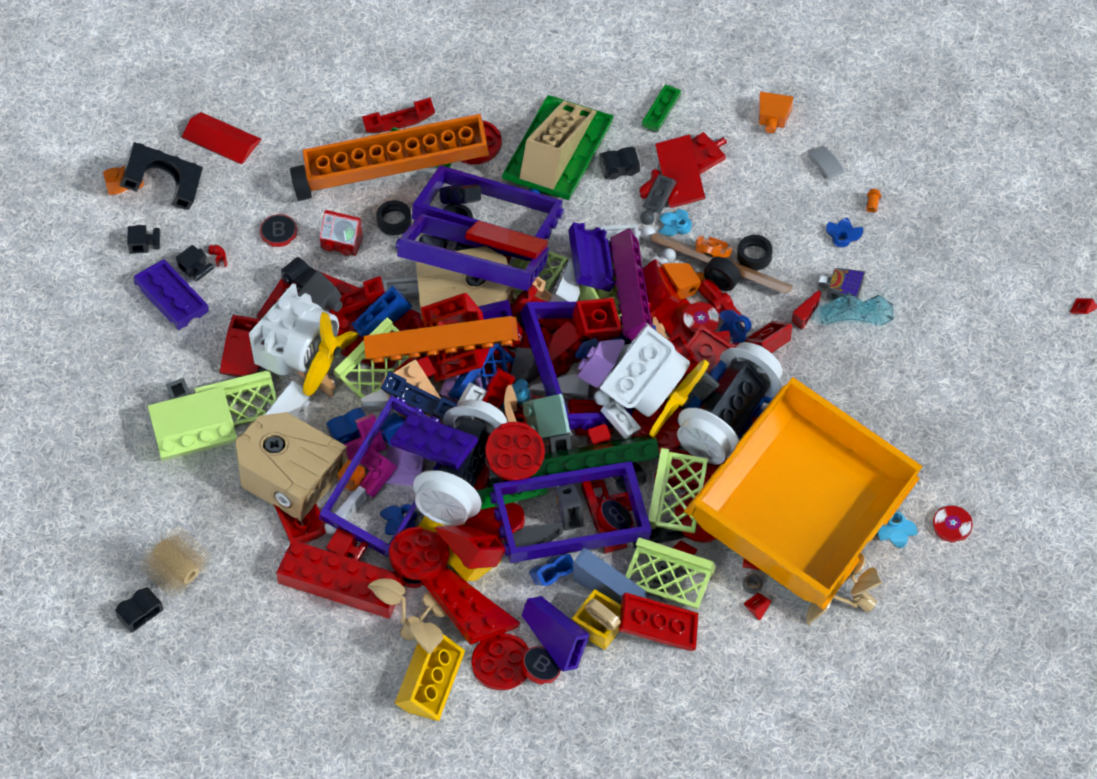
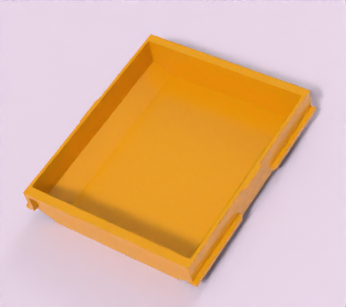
[684,377,923,610]

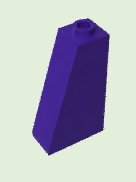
[521,596,590,672]

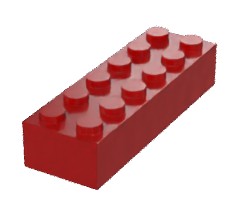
[276,540,405,619]

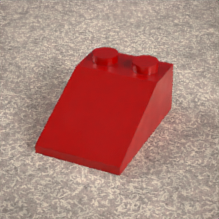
[643,259,682,324]

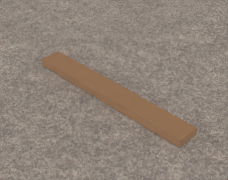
[651,232,793,294]

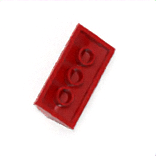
[182,112,261,165]
[274,503,326,544]

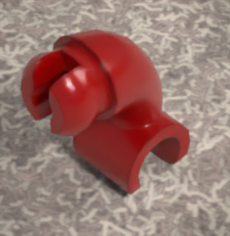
[208,244,228,267]

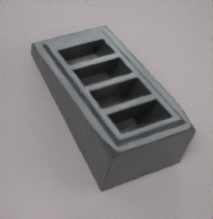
[691,371,719,401]
[646,560,679,602]

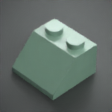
[523,394,570,439]

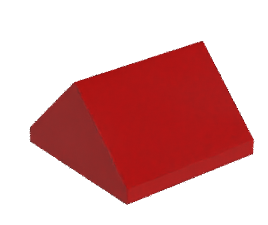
[744,321,792,353]

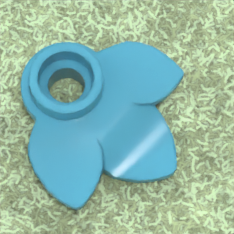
[659,209,692,236]
[500,379,531,408]
[878,511,918,548]

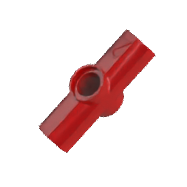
[698,279,742,323]

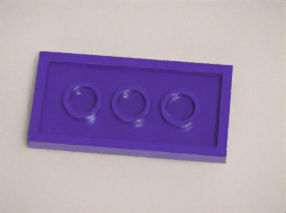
[390,413,478,470]

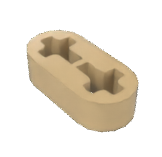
[585,598,621,631]

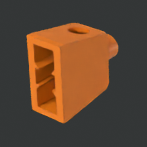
[759,91,794,133]
[661,263,705,300]

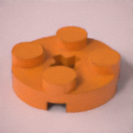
[695,236,733,258]

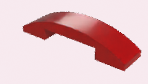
[362,97,435,133]
[329,276,385,316]

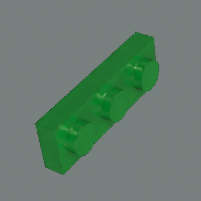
[642,84,681,132]

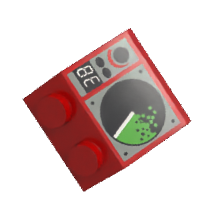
[320,210,363,256]

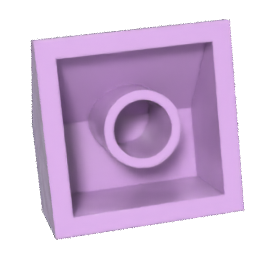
[577,339,625,388]
[385,446,425,485]

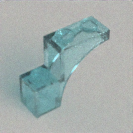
[820,293,894,326]

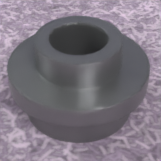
[743,574,763,594]

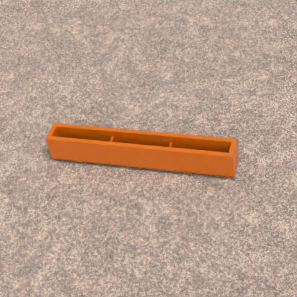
[364,316,518,363]

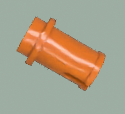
[866,189,881,213]

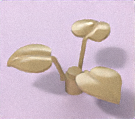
[806,553,882,626]
[368,578,448,654]

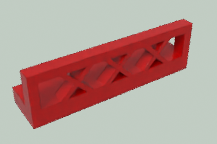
[581,480,627,554]

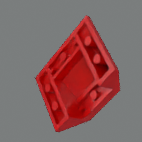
[420,293,490,382]

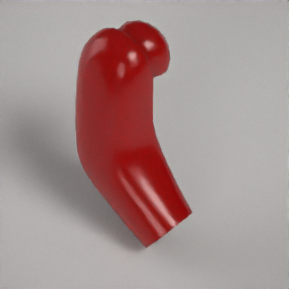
[639,169,660,199]

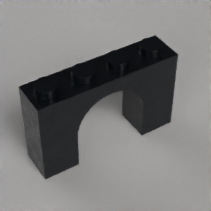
[119,142,203,210]

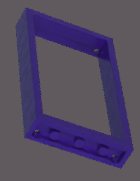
[412,165,564,240]
[396,214,549,291]
[520,302,632,430]
[319,396,452,558]
[489,461,652,563]

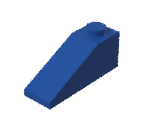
[352,286,413,337]

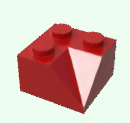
[572,298,622,342]

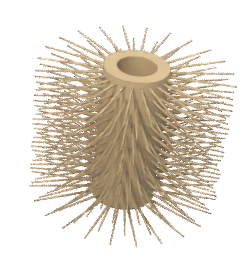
[139,525,213,597]

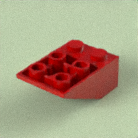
[220,314,264,377]
[548,321,584,378]
[435,525,505,569]

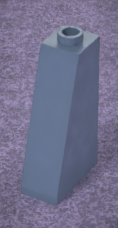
[573,548,646,605]

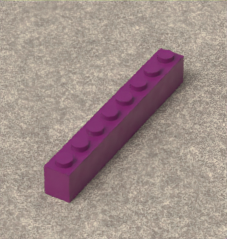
[610,228,653,342]

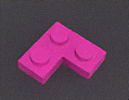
[344,413,386,461]
[358,447,397,498]

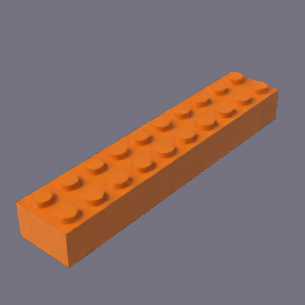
[303,114,489,191]

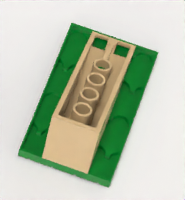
[502,95,614,200]

